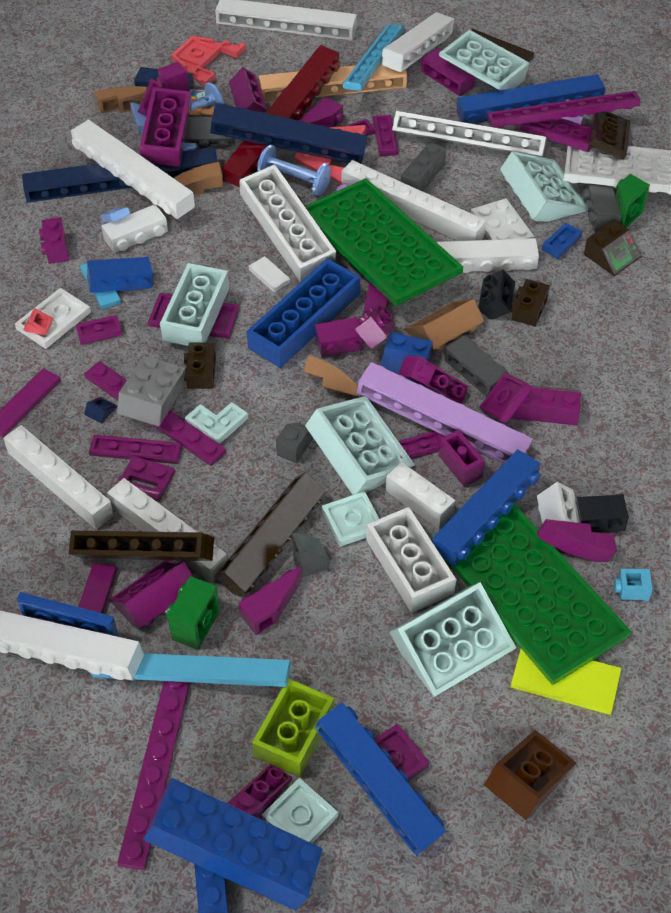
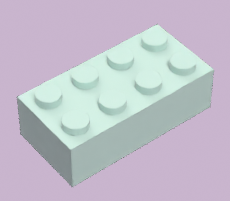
[160,263,229,346]

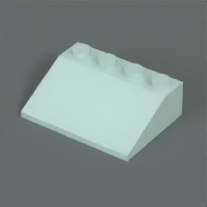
[439,30,529,90]
[500,151,586,222]
[305,396,415,495]
[389,582,516,697]

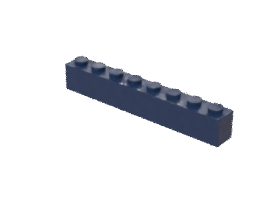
[210,103,367,164]

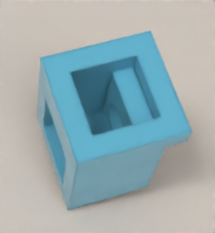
[614,569,652,602]

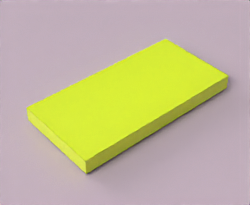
[510,649,621,715]

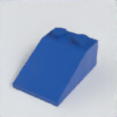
[380,332,433,374]

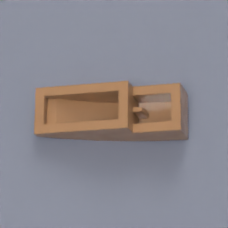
[94,86,147,114]
[174,162,223,195]
[303,355,363,398]

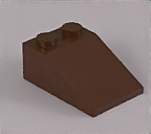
[484,730,576,820]

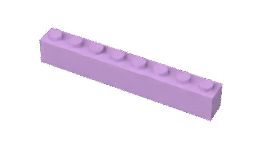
[357,362,533,464]

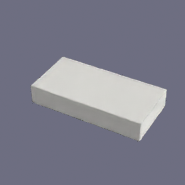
[249,256,290,293]

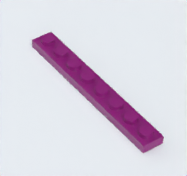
[487,91,640,129]
[84,361,226,466]
[117,681,191,870]

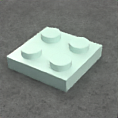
[322,491,379,547]
[262,778,338,843]

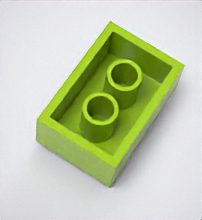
[252,679,335,778]

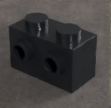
[478,269,515,320]
[576,494,629,533]

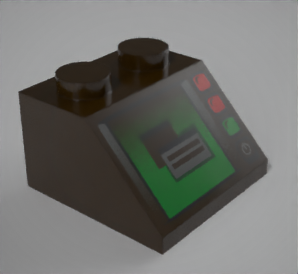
[584,220,642,276]

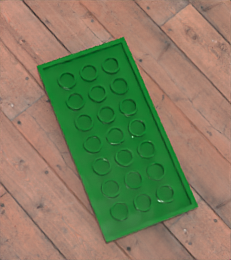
[304,178,463,306]
[446,504,632,685]

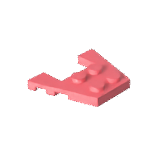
[171,36,246,87]
[294,125,366,185]

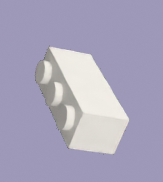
[101,204,168,253]
[386,462,455,529]

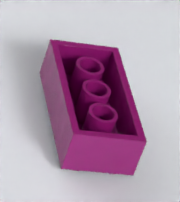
[140,87,192,167]

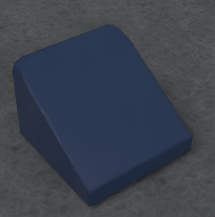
[84,397,118,424]

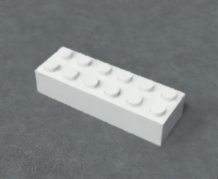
[240,164,336,282]

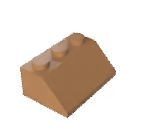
[404,298,484,352]

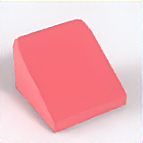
[23,308,54,335]

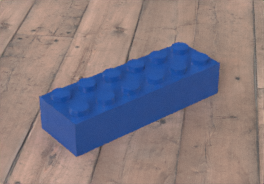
[246,258,360,368]
[143,778,323,911]

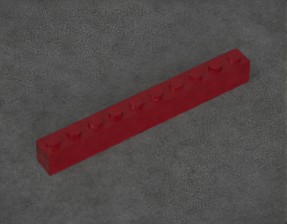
[222,45,341,187]

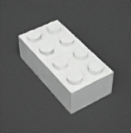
[366,507,456,613]

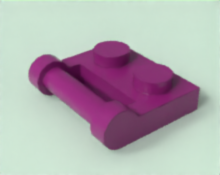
[116,456,175,502]

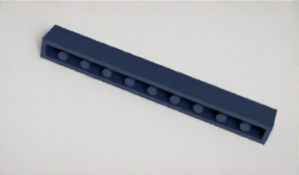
[22,147,218,203]

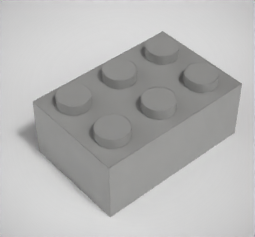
[117,356,185,426]

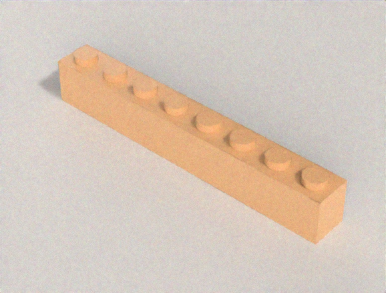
[259,63,407,102]

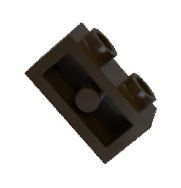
[511,279,550,327]
[184,343,216,389]

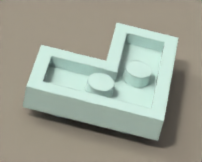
[185,402,248,444]

